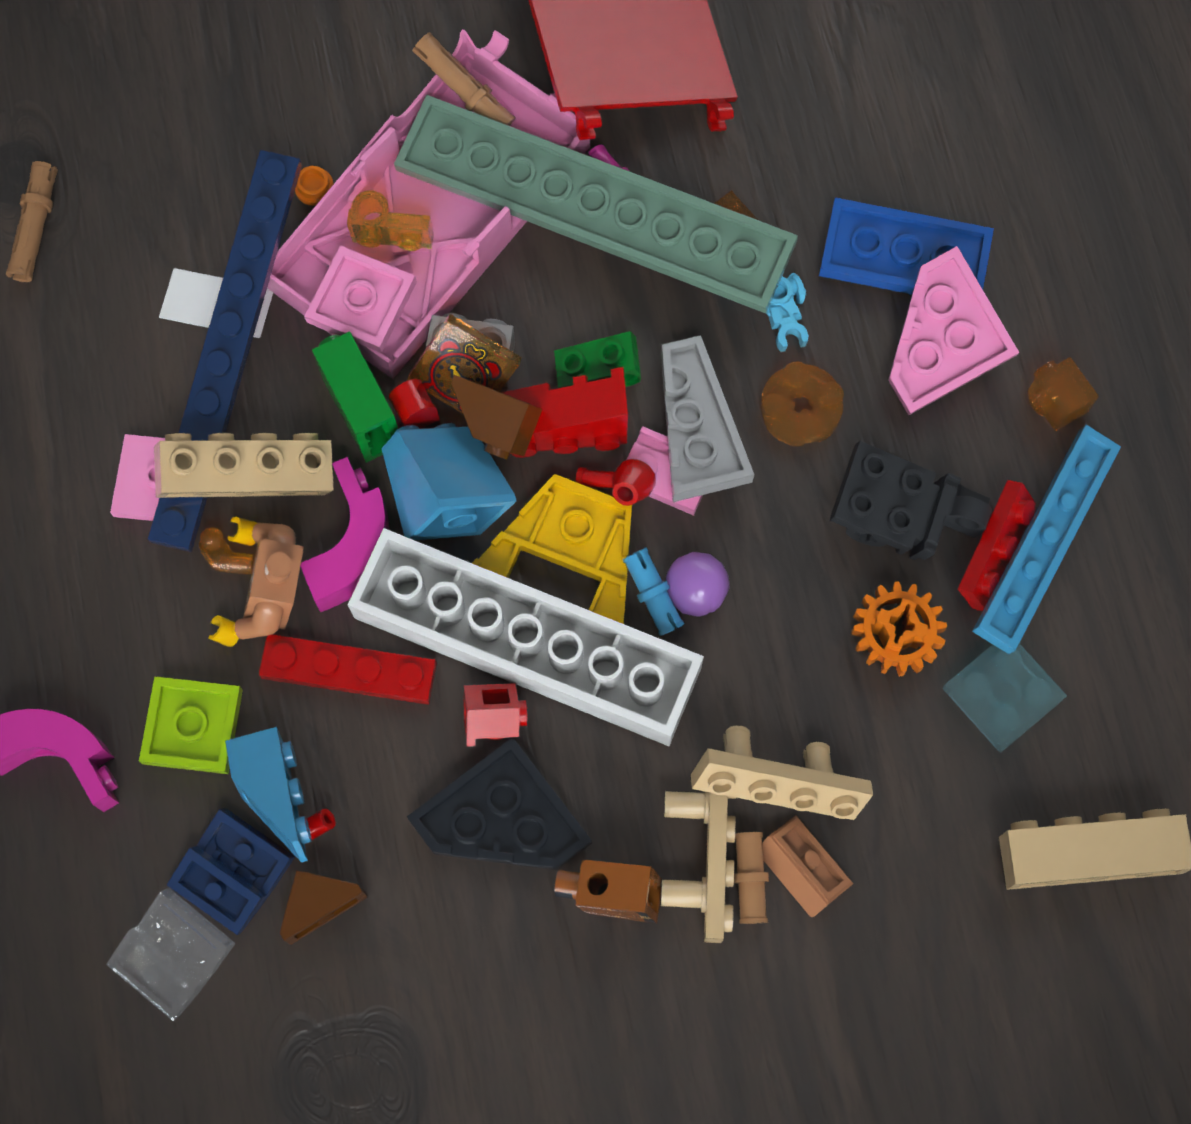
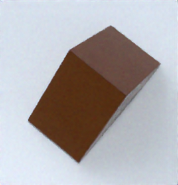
[280,870,368,945]

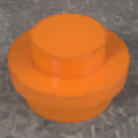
[295,166,334,206]

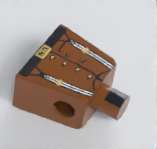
[555,860,663,924]

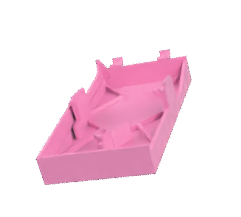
[268,29,590,379]

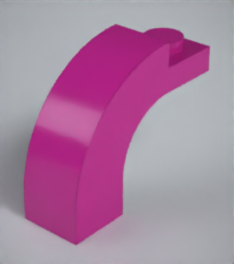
[300,457,389,612]
[0,709,119,812]

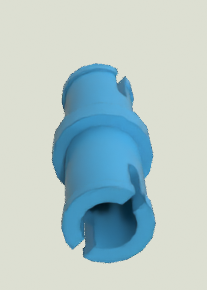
[622,547,684,636]

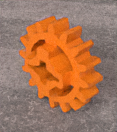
[851,581,947,677]

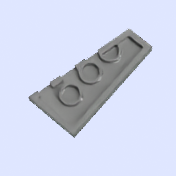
[661,335,754,502]

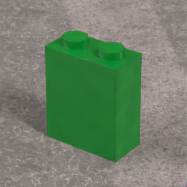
[312,331,398,463]

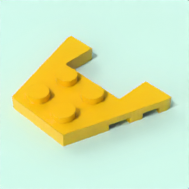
[472,474,632,624]

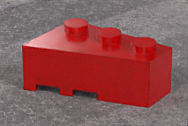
[501,367,628,458]

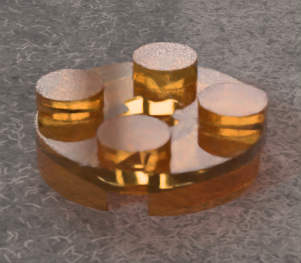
[760,361,844,446]

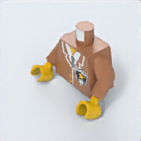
[208,517,303,647]

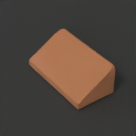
[762,816,854,917]

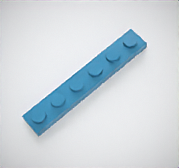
[972,425,1121,654]

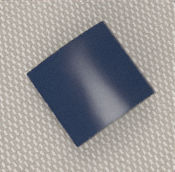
[167,808,295,935]

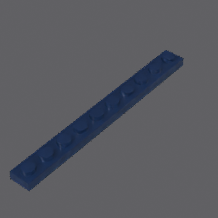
[148,150,302,552]

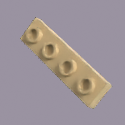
[691,726,873,820]
[661,791,736,943]

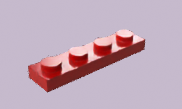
[259,635,437,705]

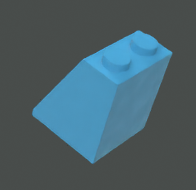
[381,423,516,540]

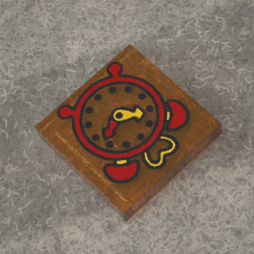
[407,314,522,414]

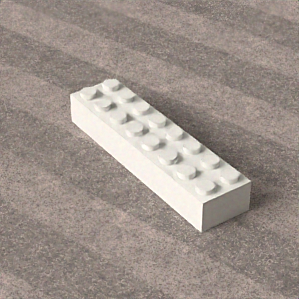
[348,528,704,746]

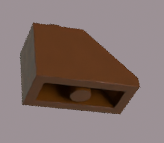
[451,375,542,460]

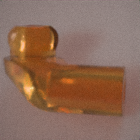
[199,527,255,575]

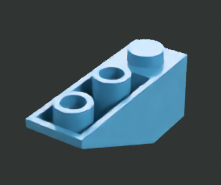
[225,727,312,862]

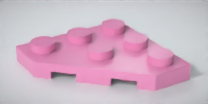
[888,246,1019,415]

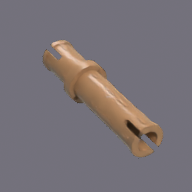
[412,32,516,126]
[6,161,58,282]

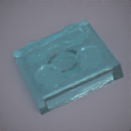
[942,643,1067,753]

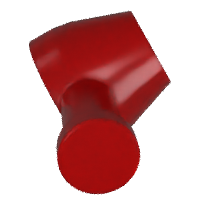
[576,459,656,506]

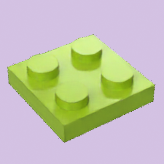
[139,677,243,774]

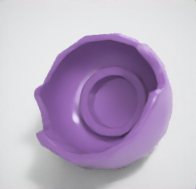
[665,551,730,617]

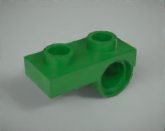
[554,331,641,388]

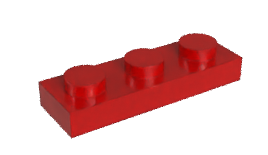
[958,480,1036,611]

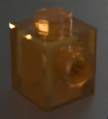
[1027,357,1099,431]

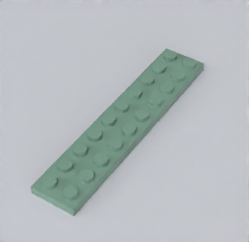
[394,95,798,314]

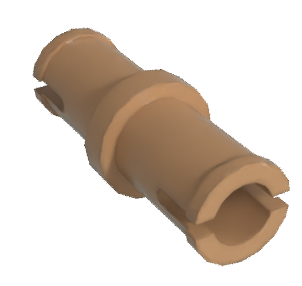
[734,832,769,924]

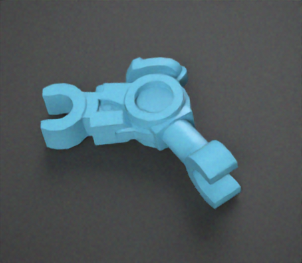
[766,273,809,352]

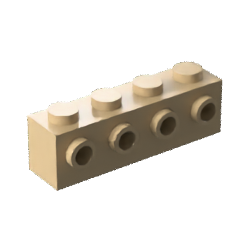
[154,433,333,498]
[999,809,1191,890]

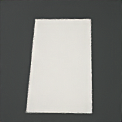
[159,268,273,338]

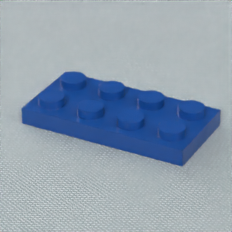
[819,198,994,294]

